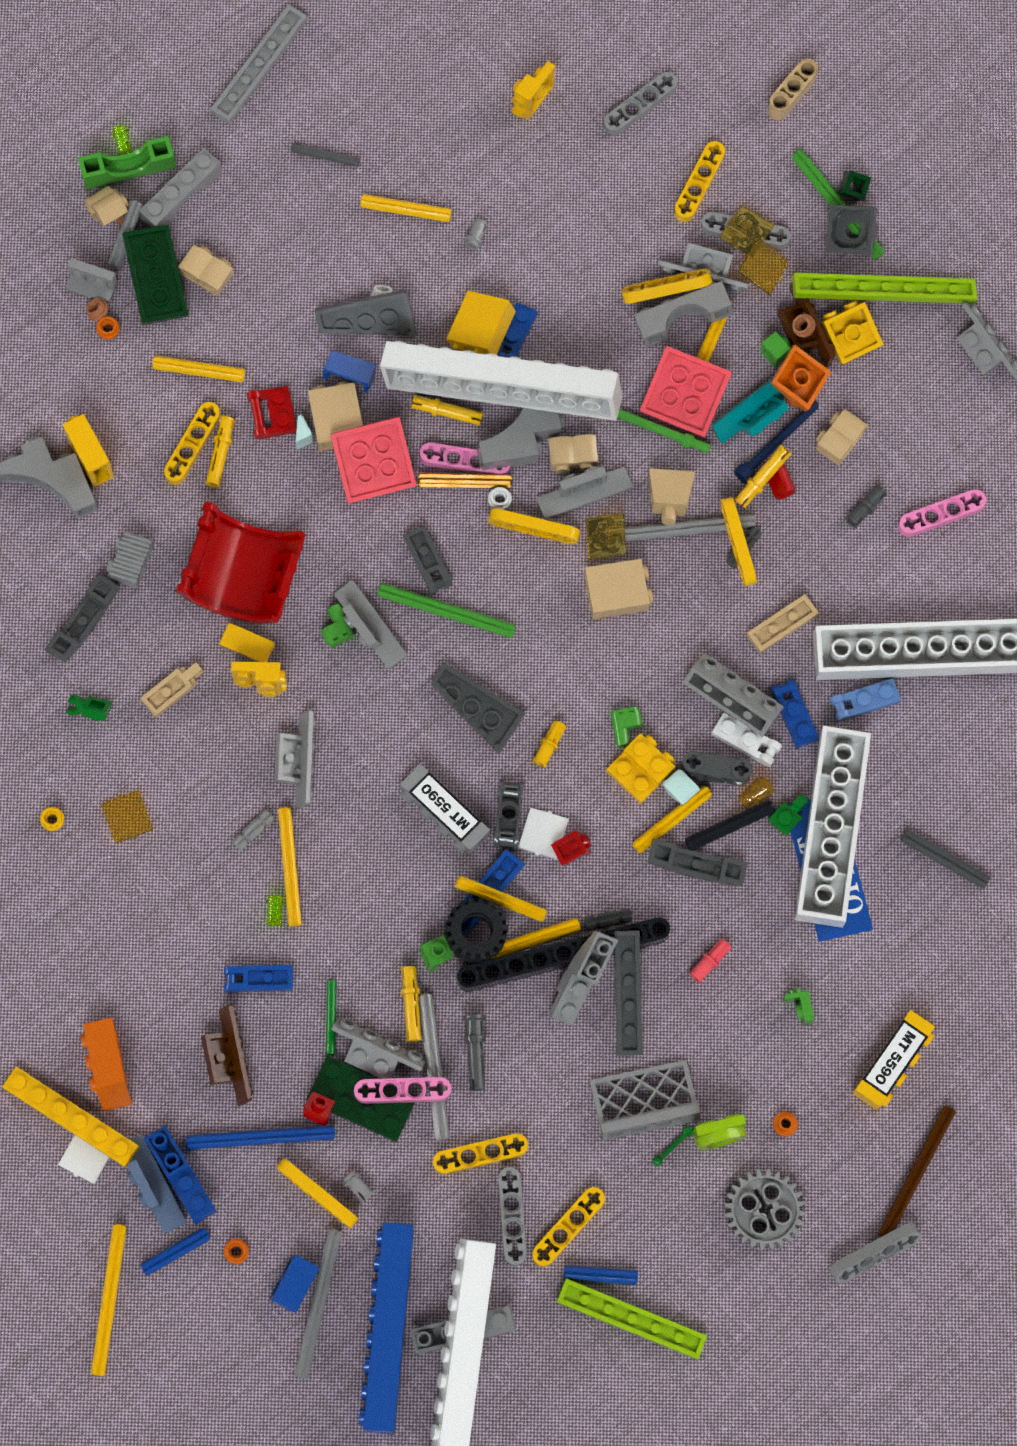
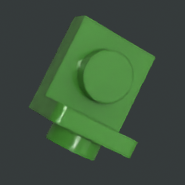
[419,936,453,974]
[783,988,814,1025]

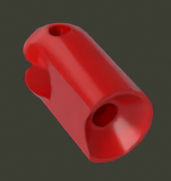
[763,461,796,500]

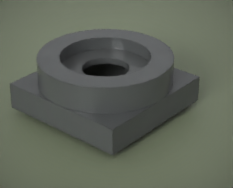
[826,205,878,255]

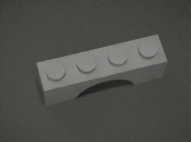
[139,148,222,228]
[634,281,734,348]

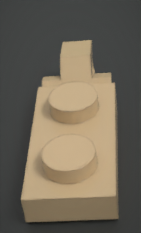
[140,662,204,718]

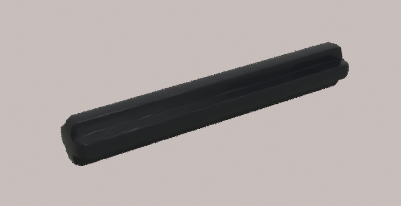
[685,800,775,851]

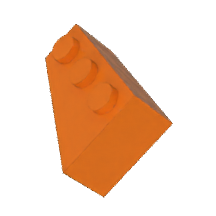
[81,1017,133,1112]

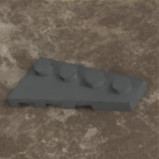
[314,289,417,336]
[431,663,525,754]

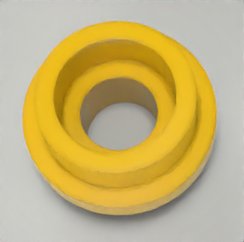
[40,807,65,831]

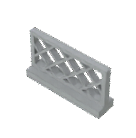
[589,1060,700,1141]

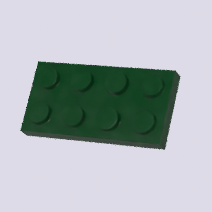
[122,224,188,325]
[306,1056,417,1143]

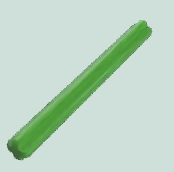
[792,149,884,260]
[378,583,516,638]

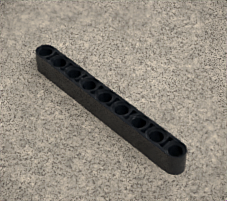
[457,917,670,992]

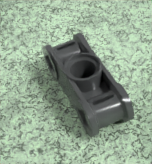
[681,751,753,786]
[493,779,524,850]

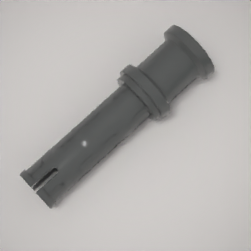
[463,1014,486,1091]

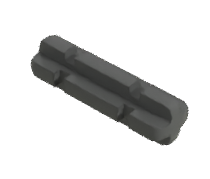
[726,526,762,568]
[584,908,633,930]

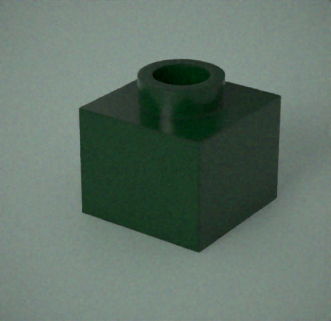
[838,170,871,201]

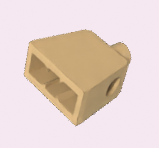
[648,468,695,525]

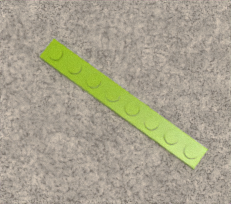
[792,273,978,304]

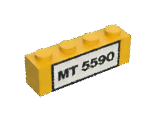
[852,1010,935,1110]

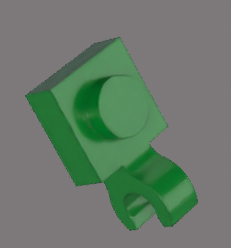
[66,695,112,721]
[768,793,808,837]

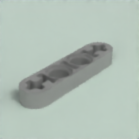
[604,72,677,135]
[701,212,791,250]
[498,1167,527,1266]
[830,1223,921,1284]

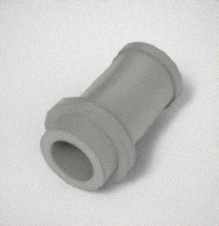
[465,219,488,250]
[343,1171,374,1203]

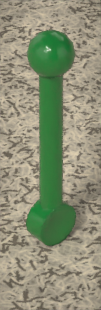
[652,1127,692,1166]

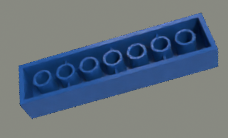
[359,1222,414,1435]

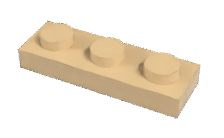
[746,594,819,654]

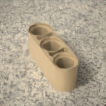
[768,59,818,120]

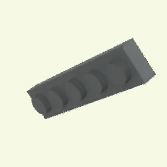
[614,930,643,1056]

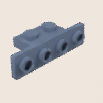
[126,1134,186,1234]

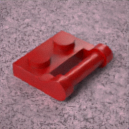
[246,386,297,439]

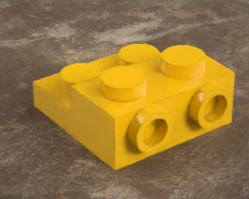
[511,61,555,121]
[819,300,884,365]
[231,661,287,697]
[606,733,675,804]

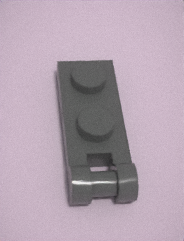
[403,525,453,595]

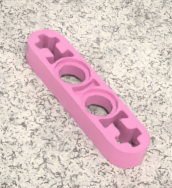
[420,443,511,474]
[898,489,986,537]
[354,1077,451,1104]

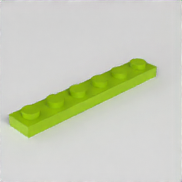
[557,1278,707,1360]

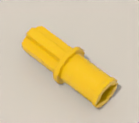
[532,721,566,768]

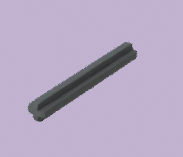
[901,830,990,888]

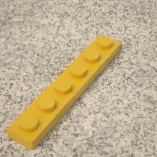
[2,1067,140,1168]

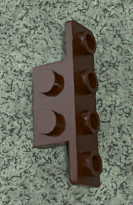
[777,282,835,367]
[201,1004,253,1106]

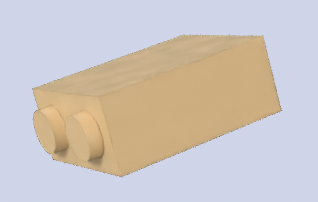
[308,381,363,451]
[584,559,653,620]

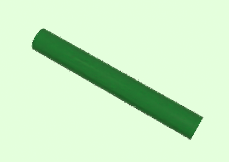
[326,980,337,1055]

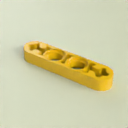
[674,141,725,222]
[621,269,712,304]
[164,402,220,485]
[720,497,757,587]
[488,508,580,544]
[433,1134,528,1175]
[275,1158,359,1229]
[532,1187,605,1267]

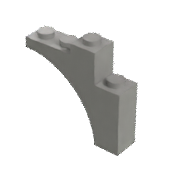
[477,408,565,471]
[0,437,98,519]

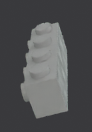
[683,653,784,737]

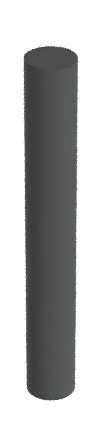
[291,143,360,167]

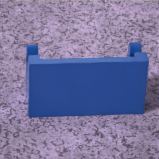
[323,350,376,393]
[269,1254,320,1313]

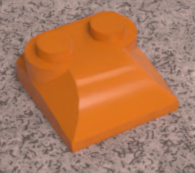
[770,345,831,411]

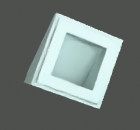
[296,415,313,450]
[663,769,700,805]

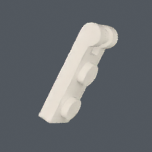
[711,713,782,767]

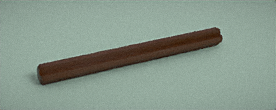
[878,1105,956,1237]

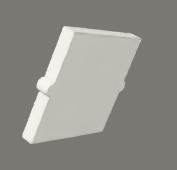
[518,807,569,860]
[58,1135,109,1185]

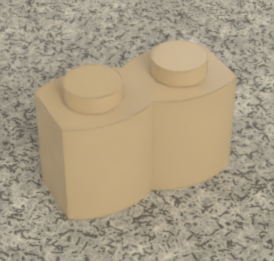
[83,186,129,227]
[178,245,233,296]
[816,409,868,466]
[548,434,598,474]

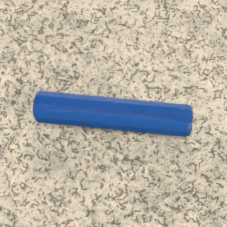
[141,1228,211,1275]
[563,1265,638,1285]

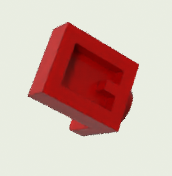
[551,830,592,866]
[303,1091,335,1126]

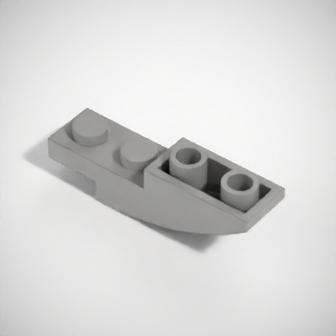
[548,930,618,1026]
[410,1305,517,1355]

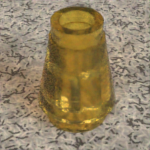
[738,775,775,809]

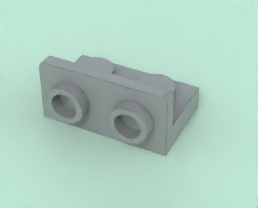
[66,258,118,303]

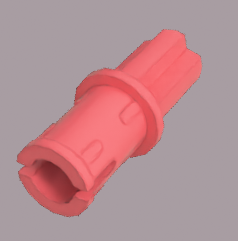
[689,939,732,983]

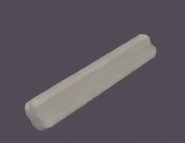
[108,200,142,268]

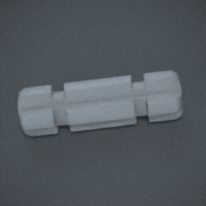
[232,810,274,850]

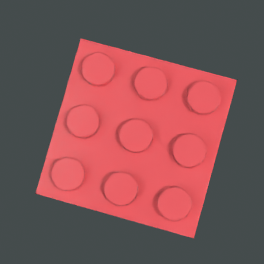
[640,346,732,438]
[330,416,417,504]

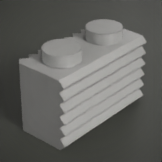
[107,531,154,589]

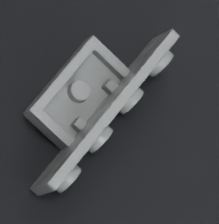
[657,242,750,292]
[957,302,1017,379]
[537,466,633,519]
[334,580,407,669]
[274,710,316,809]
[331,1018,427,1079]

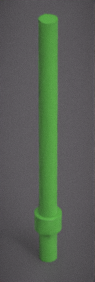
[617,409,712,454]

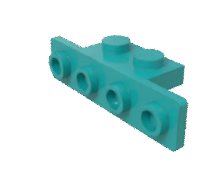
[711,377,789,443]

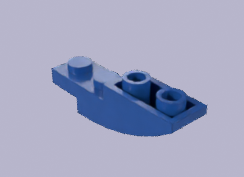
[144,1125,217,1225]

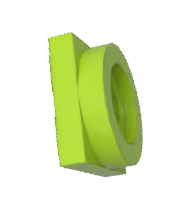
[692,1114,747,1150]

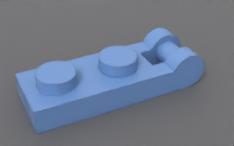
[830,678,901,722]

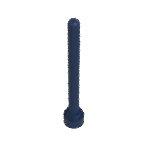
[733,401,819,484]

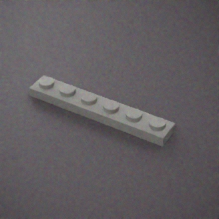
[210,4,308,125]

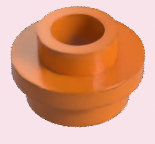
[96,317,120,340]
[773,1112,798,1137]
[224,1239,249,1264]

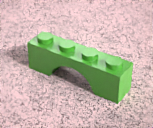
[78,136,176,190]

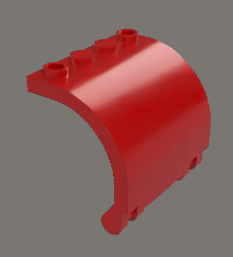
[175,502,306,624]

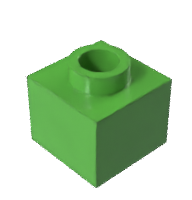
[760,332,791,368]

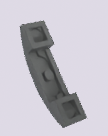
[45,574,119,663]
[647,839,748,887]

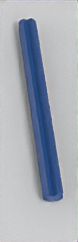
[186,1125,335,1150]

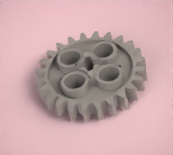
[724,1169,806,1252]

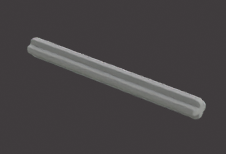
[614,514,755,542]
[419,994,450,1141]
[295,1229,342,1379]

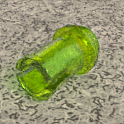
[111,125,133,156]
[265,895,285,927]

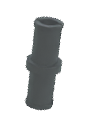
[845,485,887,528]

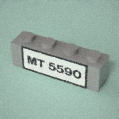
[400,764,490,856]

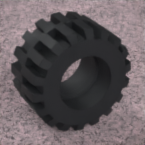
[445,898,508,964]

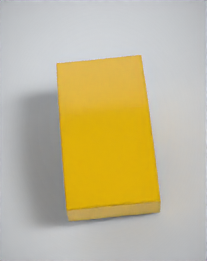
[219,623,276,662]

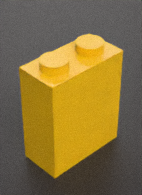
[446,290,516,355]
[62,414,114,488]

